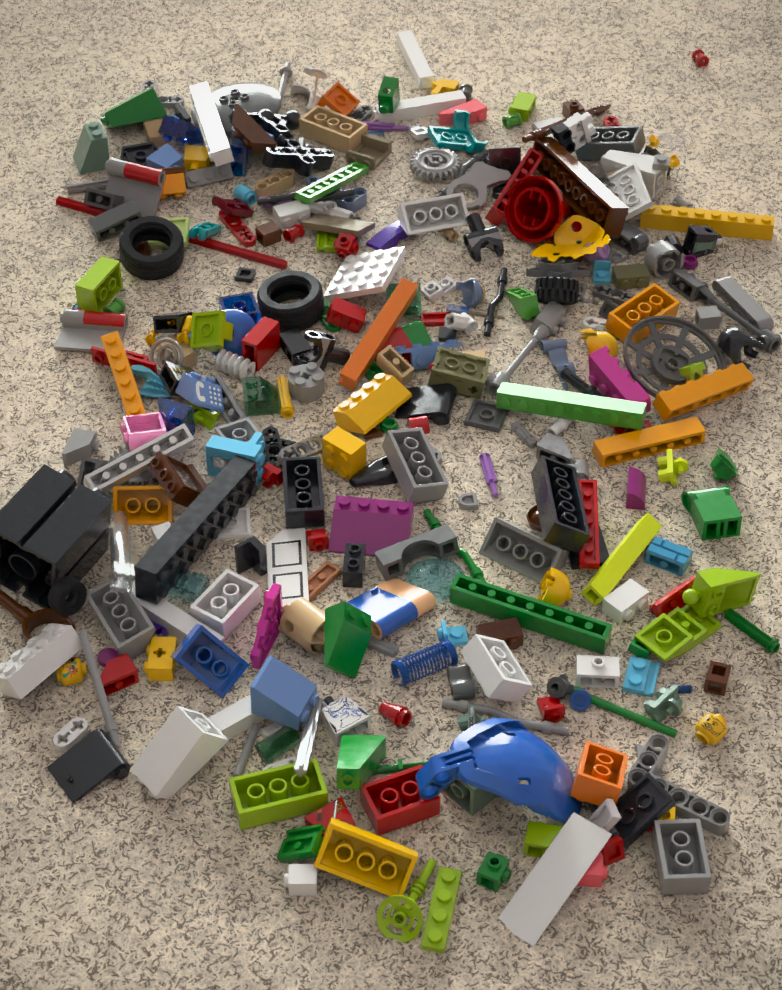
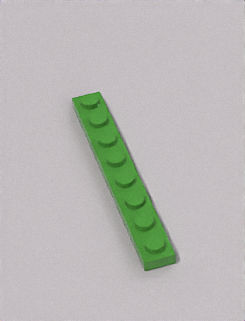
[295,161,369,204]

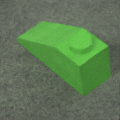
[504,287,540,320]

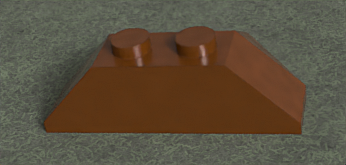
[232,104,277,157]

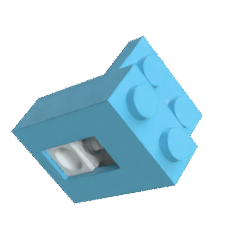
[205,432,266,486]

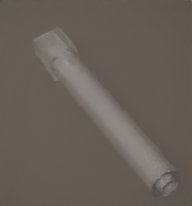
[109,511,135,594]

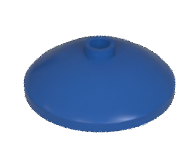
[212,309,256,357]

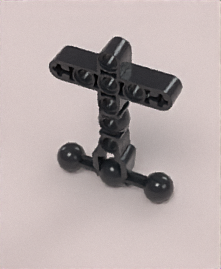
[229,108,335,177]

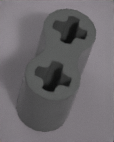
[447,664,475,701]

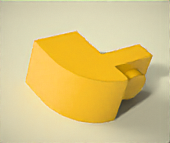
[430,79,460,95]

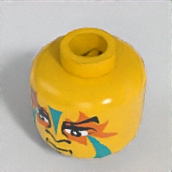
[56,657,87,686]

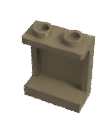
[346,132,392,171]

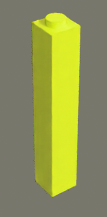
[580,513,662,606]

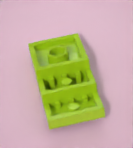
[634,605,722,662]

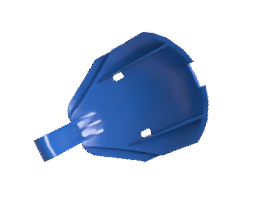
[415,718,582,824]

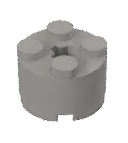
[644,241,684,280]
[288,362,325,403]

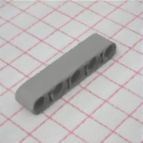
[712,276,774,331]

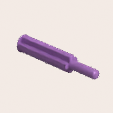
[362,121,408,132]
[479,453,498,498]

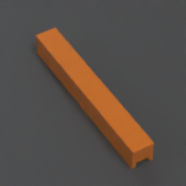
[338,278,419,392]

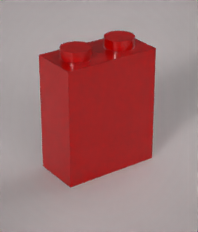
[241,316,281,372]

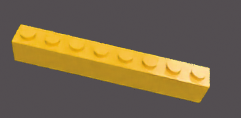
[639,204,774,241]

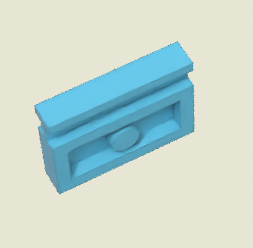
[622,656,661,697]

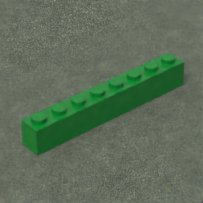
[450,573,612,655]

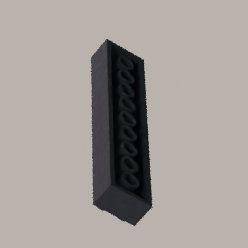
[134,455,258,605]

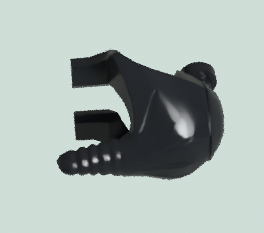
[717,328,765,370]

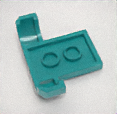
[427,110,488,153]

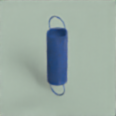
[664,685,698,694]

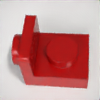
[305,528,329,552]
[536,696,565,723]

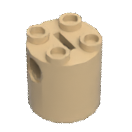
[278,597,325,655]

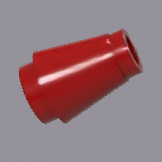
[379,702,412,727]

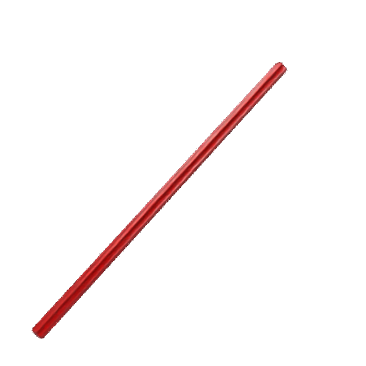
[56,196,288,270]

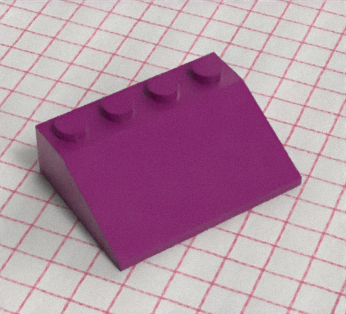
[328,495,414,556]

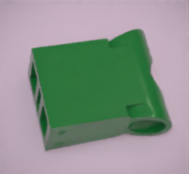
[681,486,742,541]

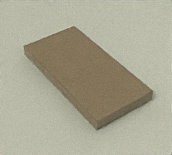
[301,214,375,237]

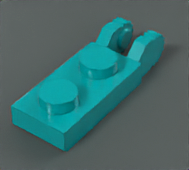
[188,222,222,241]

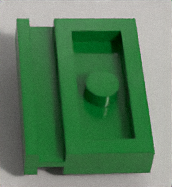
[277,824,326,863]

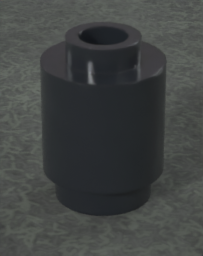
[664,235,683,254]

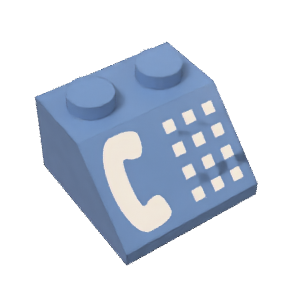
[175,372,224,413]

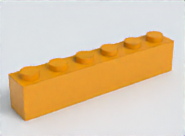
[101,331,147,416]
[652,362,754,421]
[592,417,706,468]

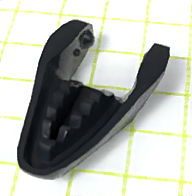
[349,456,398,487]

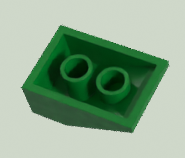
[324,601,372,679]

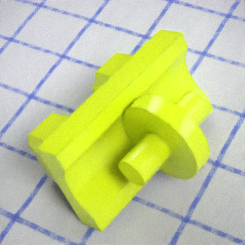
[657,449,689,485]

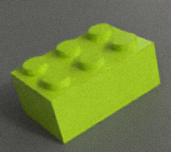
[75,256,123,312]

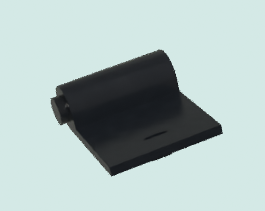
[395,383,457,425]
[47,729,131,803]

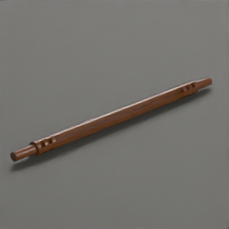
[522,103,611,143]

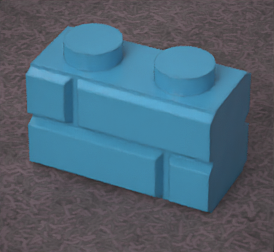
[645,537,693,577]

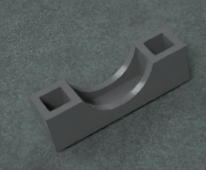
[374,524,459,581]

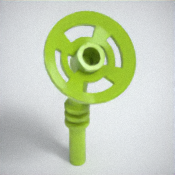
[376,858,437,943]

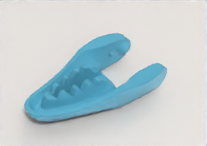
[131,365,173,398]

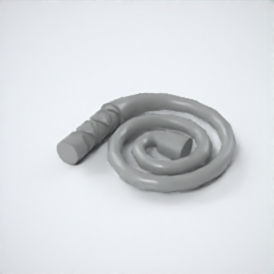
[148,338,184,376]

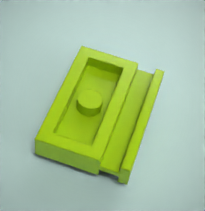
[316,230,339,252]

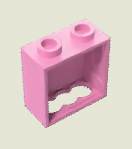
[120,412,166,450]

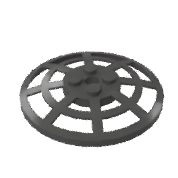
[623,315,726,398]

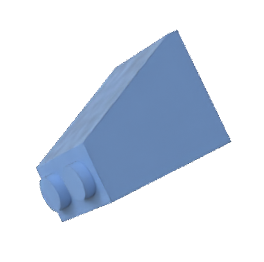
[250,655,319,731]

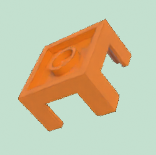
[317,81,361,116]

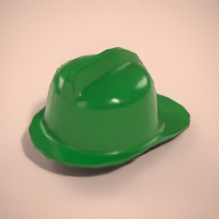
[710,448,739,481]

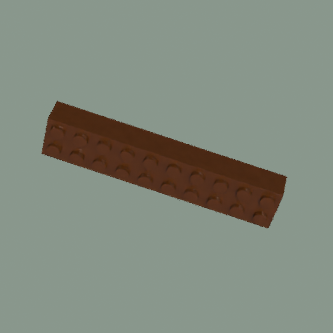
[533,136,629,238]

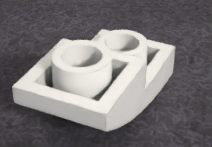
[420,276,457,300]

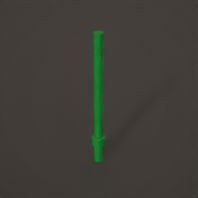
[557,686,678,738]

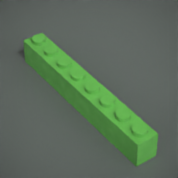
[496,382,647,430]

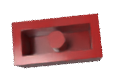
[326,297,367,333]

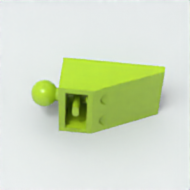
[682,568,760,618]

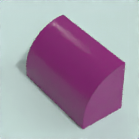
[626,467,647,510]

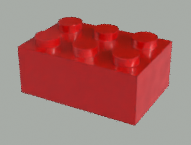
[360,764,440,836]

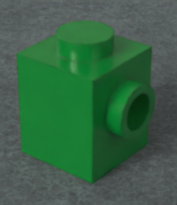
[476,851,512,893]

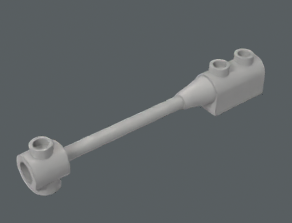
[485,302,568,396]

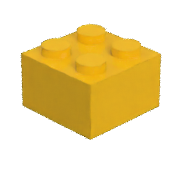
[322,426,366,480]

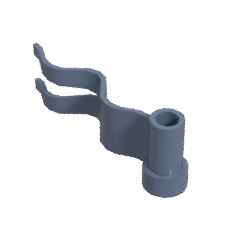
[540,339,576,389]

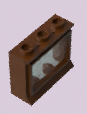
[148,451,207,508]

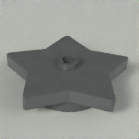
[526,258,591,278]

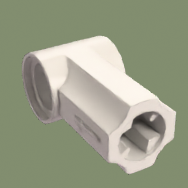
[444,312,478,334]

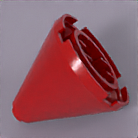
[504,175,570,243]

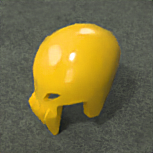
[579,328,619,358]

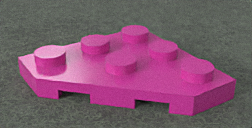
[250,583,283,670]

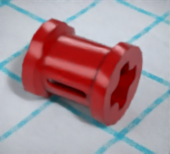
[691,49,709,67]
[283,223,305,243]

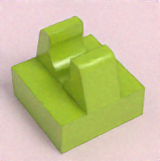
[679,362,706,381]

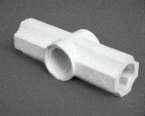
[307,201,354,219]

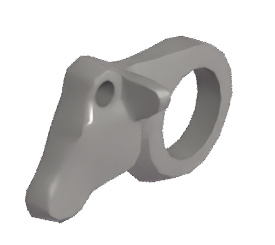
[446,161,511,211]

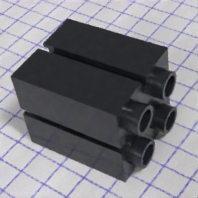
[0,464,112,609]

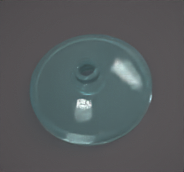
[406,557,465,602]

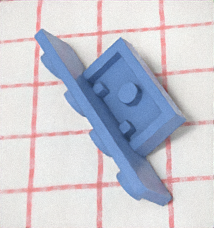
[394,339,462,370]

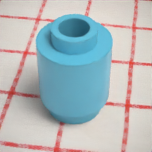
[233,184,257,206]

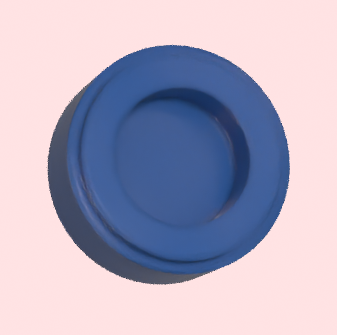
[569,689,591,711]

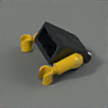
[145,312,193,346]

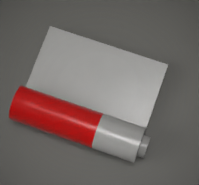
[105,158,166,217]
[54,309,128,352]

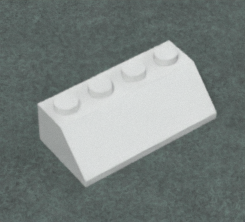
[396,192,469,236]

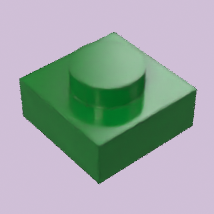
[628,638,651,659]

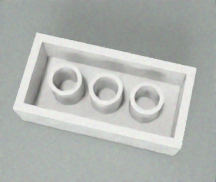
[0,623,83,699]

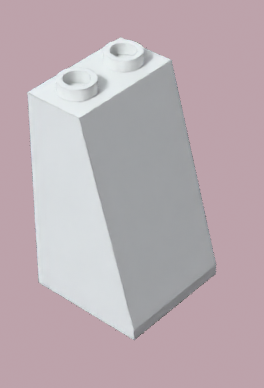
[599,150,667,200]
[131,706,228,799]

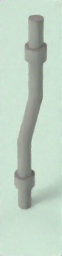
[442,698,569,736]

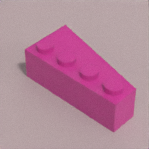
[588,346,651,413]

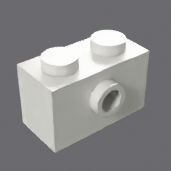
[575,655,620,688]

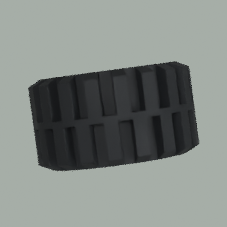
[535,277,579,305]

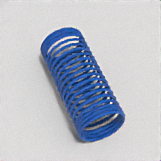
[391,639,458,687]

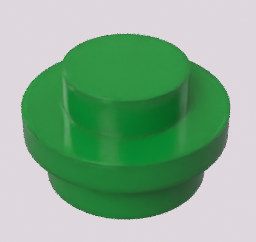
[380,418,399,434]

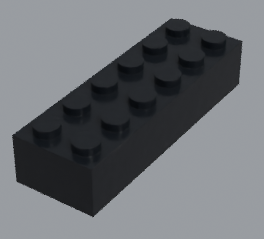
[531,455,590,553]

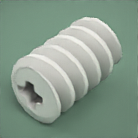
[215,349,256,381]

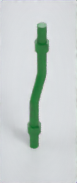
[423,509,486,582]

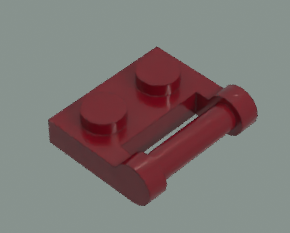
[211,196,254,218]

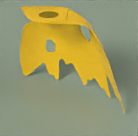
[531,215,610,262]

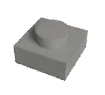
[652,155,670,171]

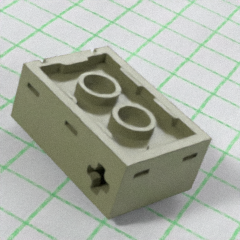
[428,346,490,399]

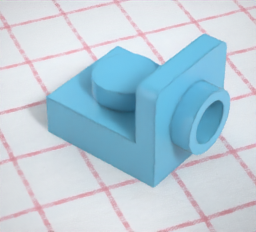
[593,260,611,285]
[437,620,468,646]

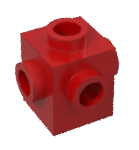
[334,233,360,258]

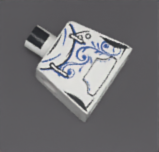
[321,696,371,746]

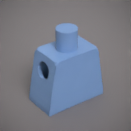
[146,143,183,169]

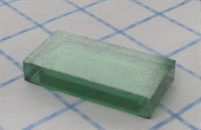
[254,726,301,765]

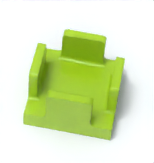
[190,310,233,352]

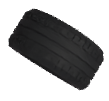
[119,216,184,280]
[257,270,325,332]

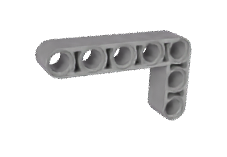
[627,734,730,835]

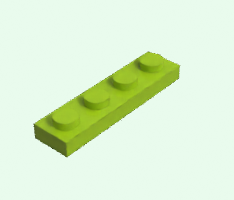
[421,866,462,953]

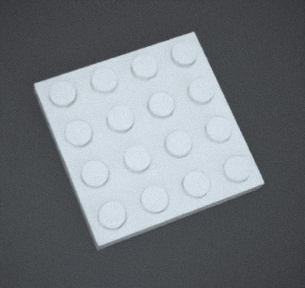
[600,162,654,221]
[323,247,407,301]

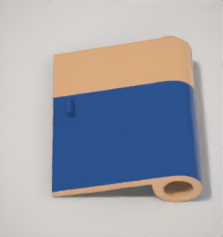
[347,578,436,640]

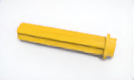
[276,375,295,419]

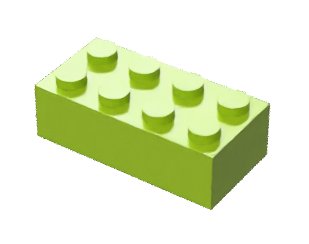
[229,758,328,830]

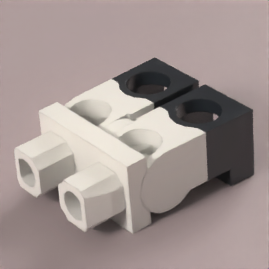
[550,112,596,154]

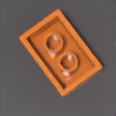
[570,740,628,807]

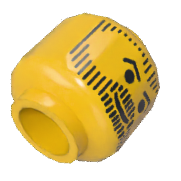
[695,713,728,746]

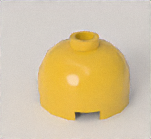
[537,567,573,607]

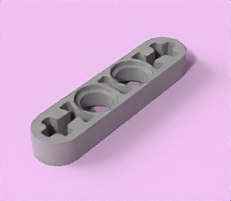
[277,430,332,466]

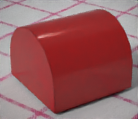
[407,415,430,434]

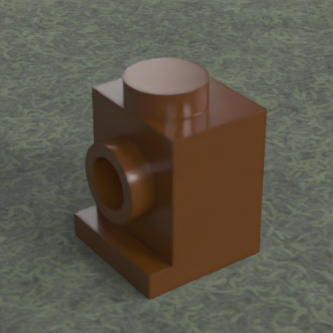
[703,661,731,696]

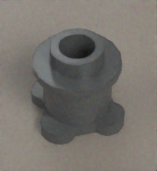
[547,674,575,700]

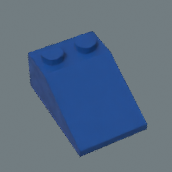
[170,623,249,698]

